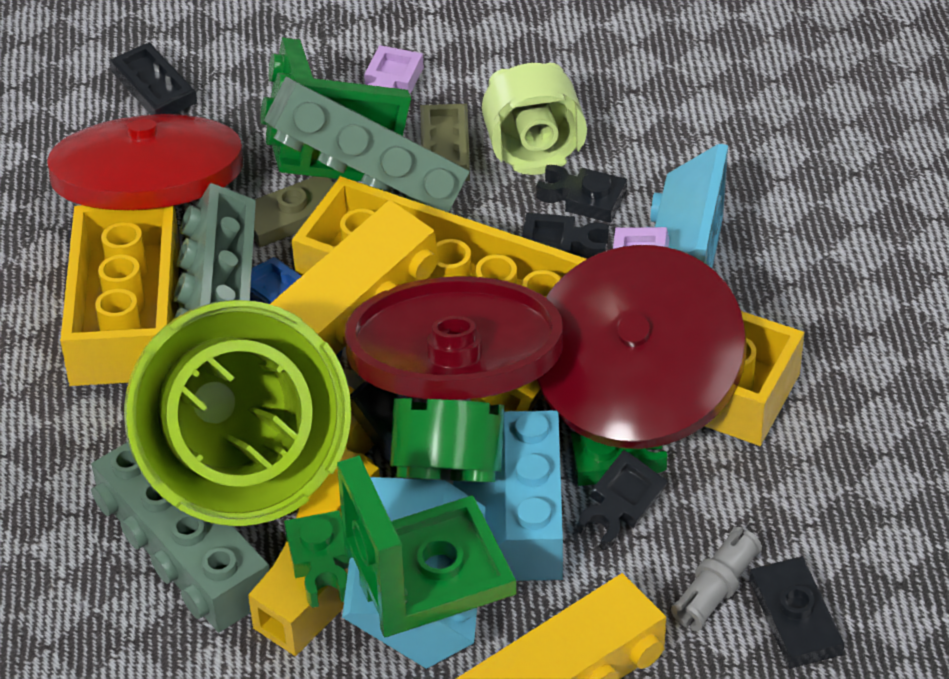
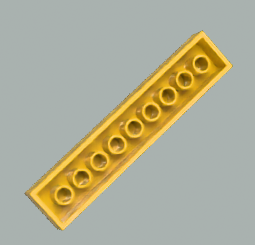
[292,176,805,446]

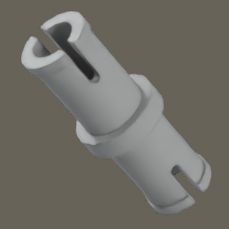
[671,527,762,631]

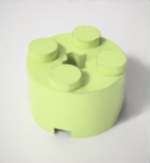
[482,63,587,175]

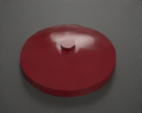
[537,245,747,449]
[345,276,563,400]

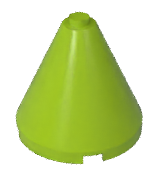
[124,300,351,526]

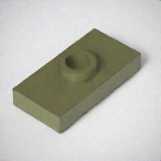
[420,104,470,181]
[254,176,334,247]

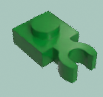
[571,431,667,486]
[284,510,350,608]

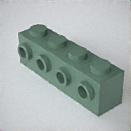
[264,77,470,213]
[173,183,256,320]
[91,442,270,633]

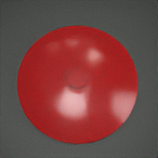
[47,114,243,210]

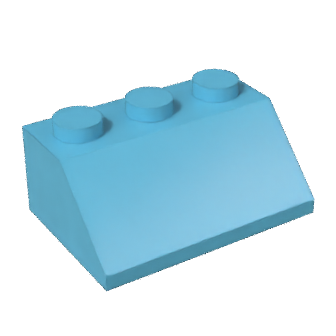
[647,144,728,269]
[453,411,563,581]
[342,477,486,669]

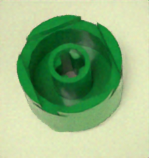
[390,398,505,482]

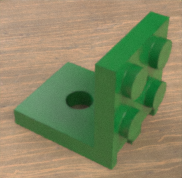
[260,37,411,181]
[337,455,516,638]

